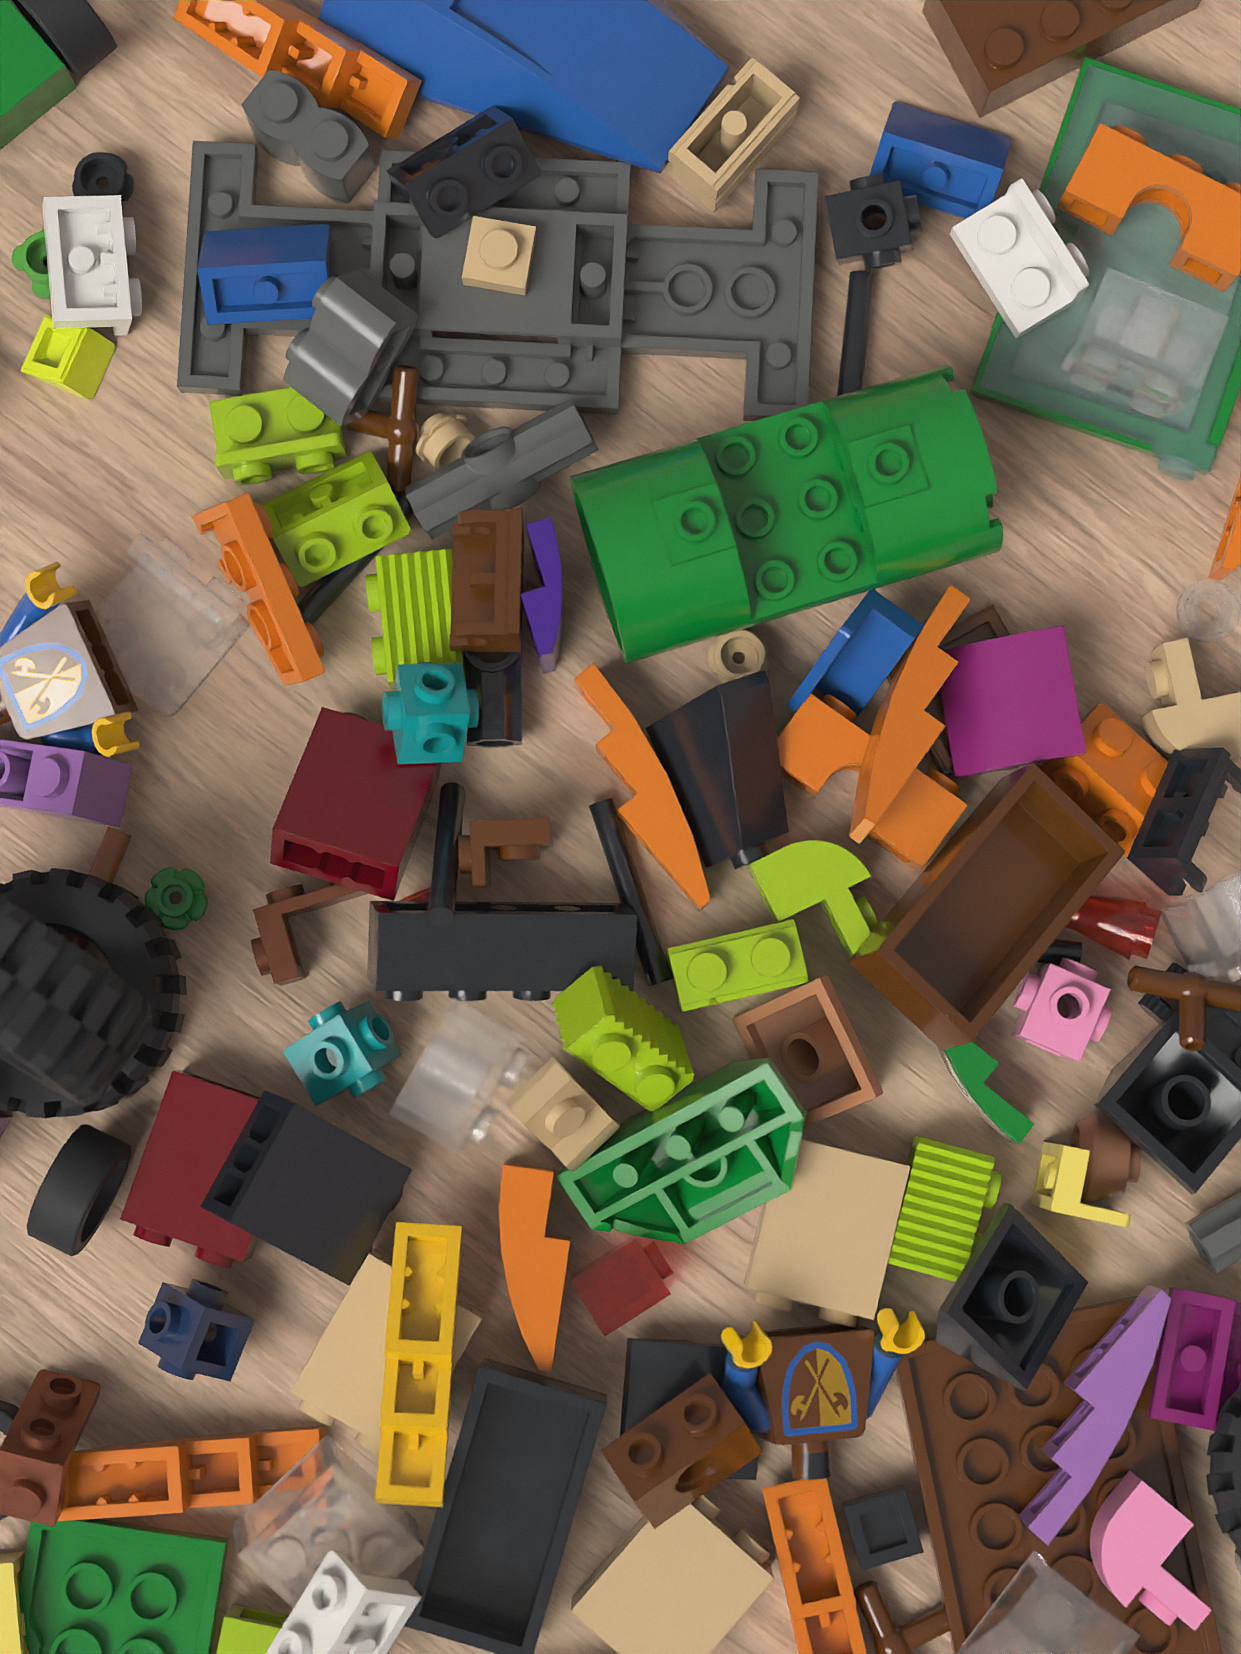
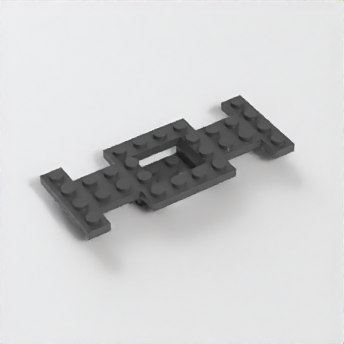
[177,141,819,421]

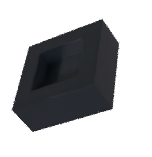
[841,1484,924,1571]

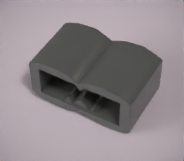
[241,70,376,203]
[283,269,418,426]

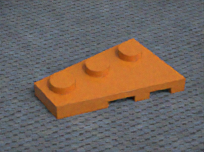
[191,492,325,686]

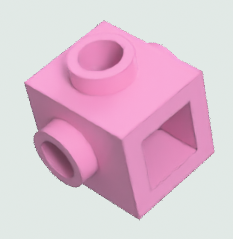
[1011,958,1112,1061]

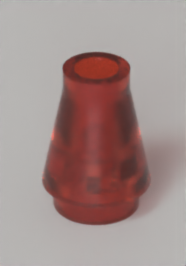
[1065,895,1162,961]

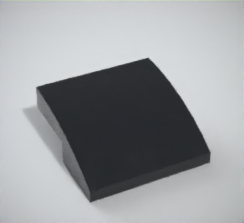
[619,1338,759,1480]

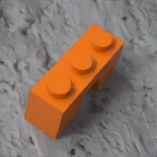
[1056,123,1241,293]
[777,694,967,872]

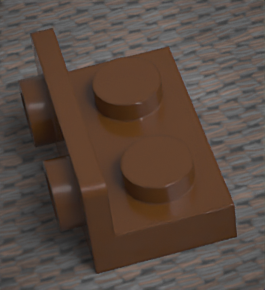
[458,818,553,888]

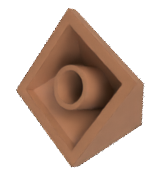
[732,974,884,1127]

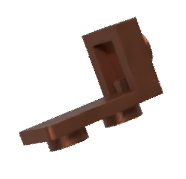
[251,881,368,986]
[0,1370,101,1527]

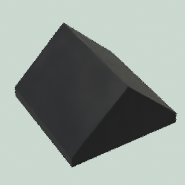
[1094,1010,1241,1195]
[936,1203,1088,1390]

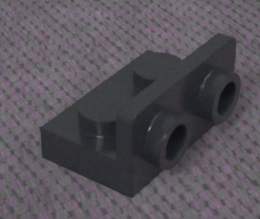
[386,106,540,238]

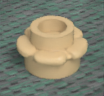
[416,413,475,470]
[707,629,769,684]

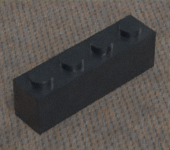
[367,901,637,1001]

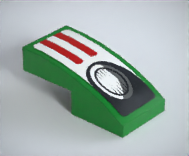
[938,1042,1034,1144]

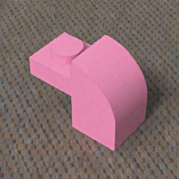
[1090,1470,1211,1631]

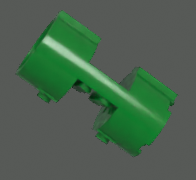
[570,364,1003,664]

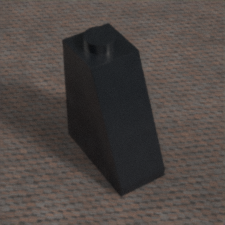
[646,670,789,870]

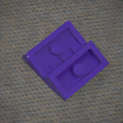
[521,517,565,674]

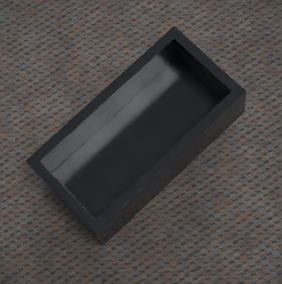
[404,1357,607,1654]

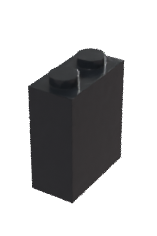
[200,1089,412,1286]

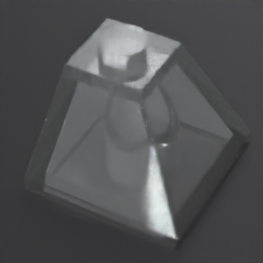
[956,1550,1141,1654]

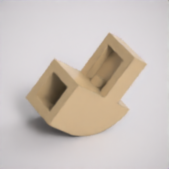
[1140,638,1241,763]
[506,1056,621,1173]

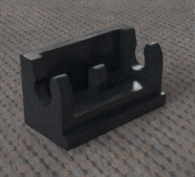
[1127,747,1241,896]

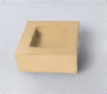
[462,216,537,296]

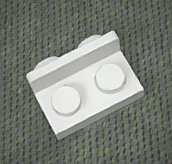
[950,178,1089,339]
[42,195,142,336]
[266,1551,421,1654]

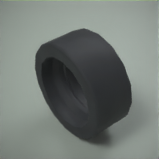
[12,0,117,78]
[27,1124,131,1256]

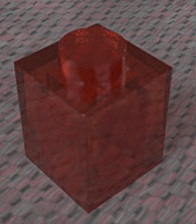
[570,1236,674,1337]

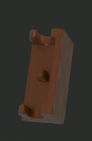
[450,508,524,652]

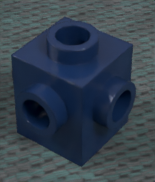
[138,1279,255,1382]

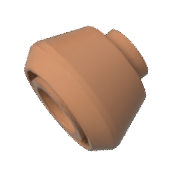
[1071,1114,1141,1203]

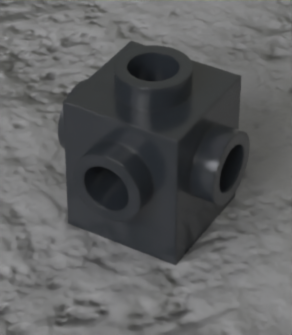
[825,174,923,270]

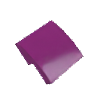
[940,625,1086,778]
[1147,1287,1241,1431]

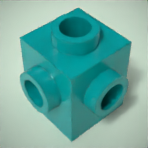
[382,662,479,764]
[283,1000,402,1106]

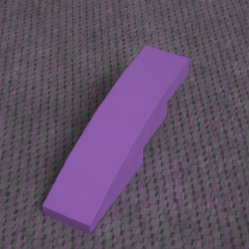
[1018,1284,1171,1545]

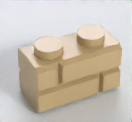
[667,58,800,212]

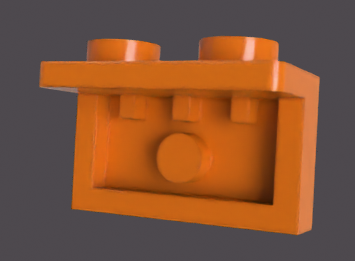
[1039,701,1168,857]

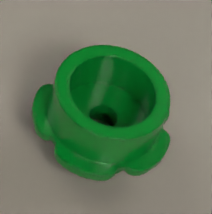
[144,867,208,930]

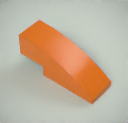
[499,1162,571,1372]

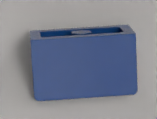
[870,102,1011,219]
[197,224,331,325]
[786,589,924,718]

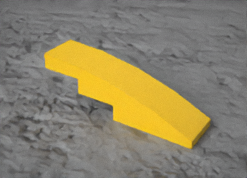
[375,1222,462,1507]

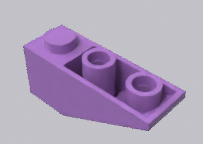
[0,740,132,827]

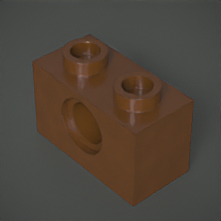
[601,1373,763,1529]

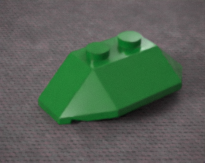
[556,1058,807,1244]

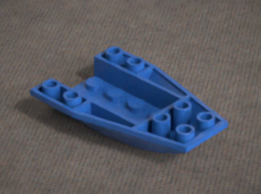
[318,0,729,174]

